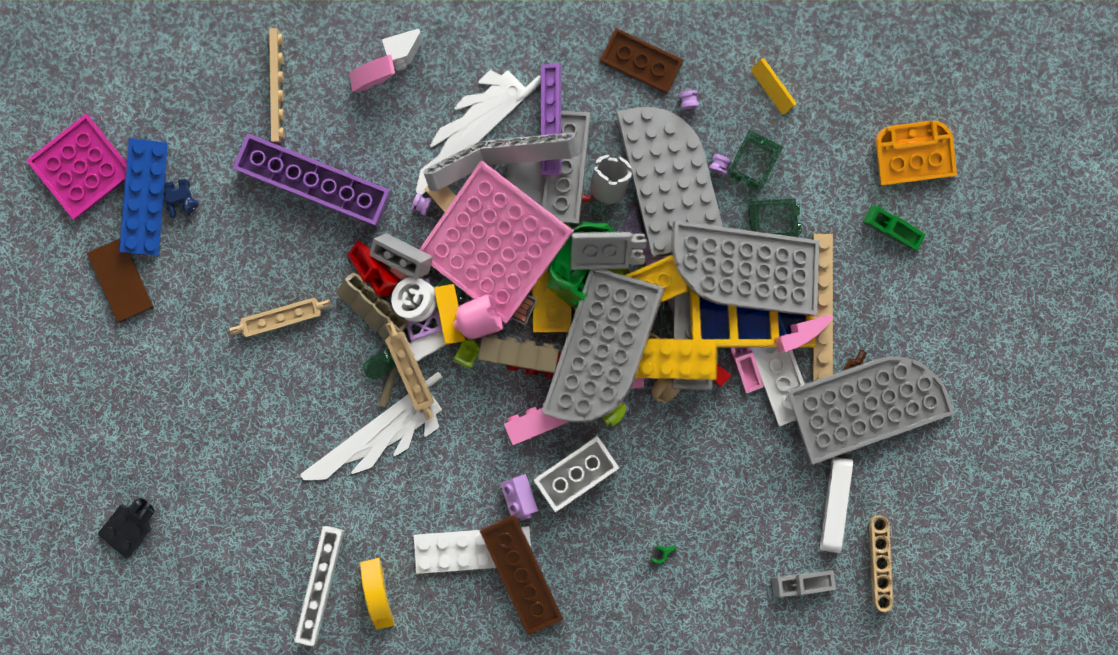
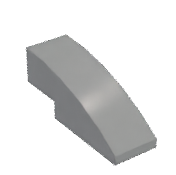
[771,570,836,597]

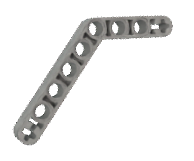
[423,133,580,191]

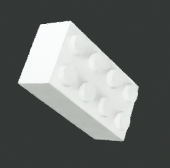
[534,436,619,512]

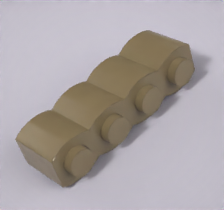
[336,272,409,340]
[478,334,559,373]

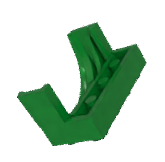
[547,222,616,308]

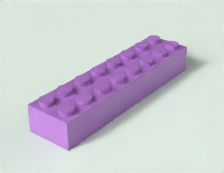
[232,133,392,228]

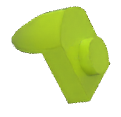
[453,339,480,369]
[601,403,627,426]

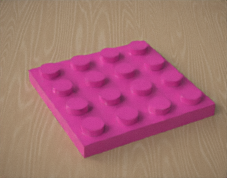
[26,113,126,220]

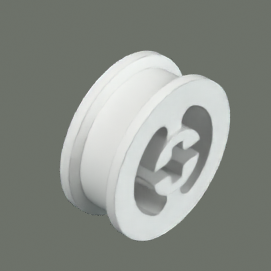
[391,277,437,322]

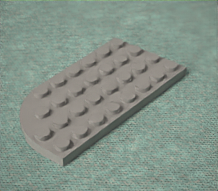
[616,107,723,258]
[672,221,819,317]
[541,269,665,422]
[786,357,955,464]

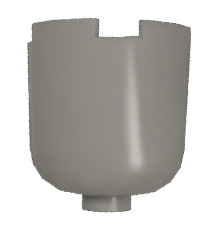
[590,155,632,204]

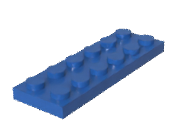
[119,138,168,256]

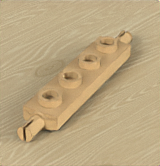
[230,297,332,337]
[385,322,434,420]

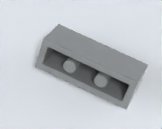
[369,233,433,279]

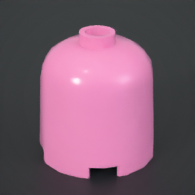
[454,294,503,339]

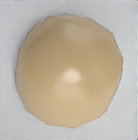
[652,378,681,403]

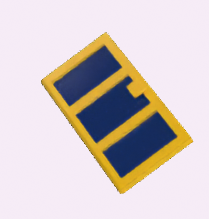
[689,287,816,348]

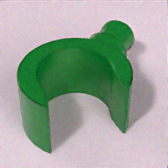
[650,545,676,564]

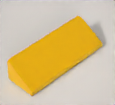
[751,58,796,115]
[434,284,466,345]

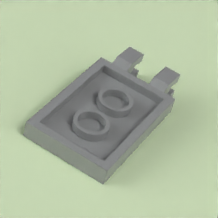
[507,137,545,206]
[570,232,646,270]

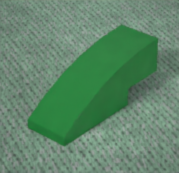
[863,206,926,251]

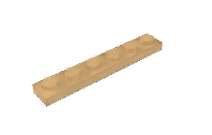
[269,28,285,145]

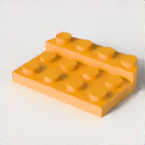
[874,121,957,185]

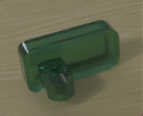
[363,348,397,380]

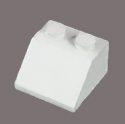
[382,29,423,70]

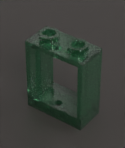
[727,130,783,191]
[748,199,801,237]

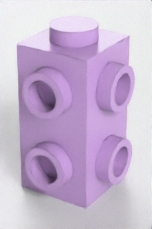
[500,474,538,521]

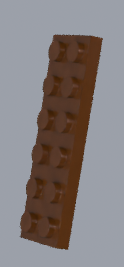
[479,514,563,635]

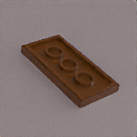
[599,28,684,94]
[87,238,154,323]

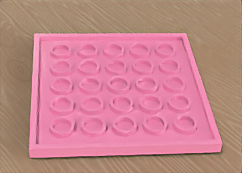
[419,161,574,324]

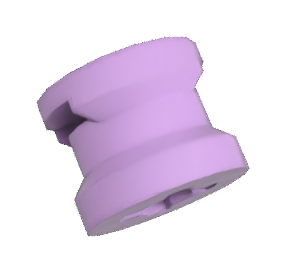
[679,90,699,110]
[709,154,732,175]
[411,193,432,216]

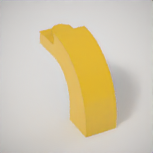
[360,558,395,630]

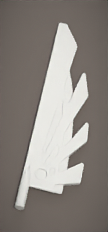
[416,70,541,195]
[300,372,443,480]

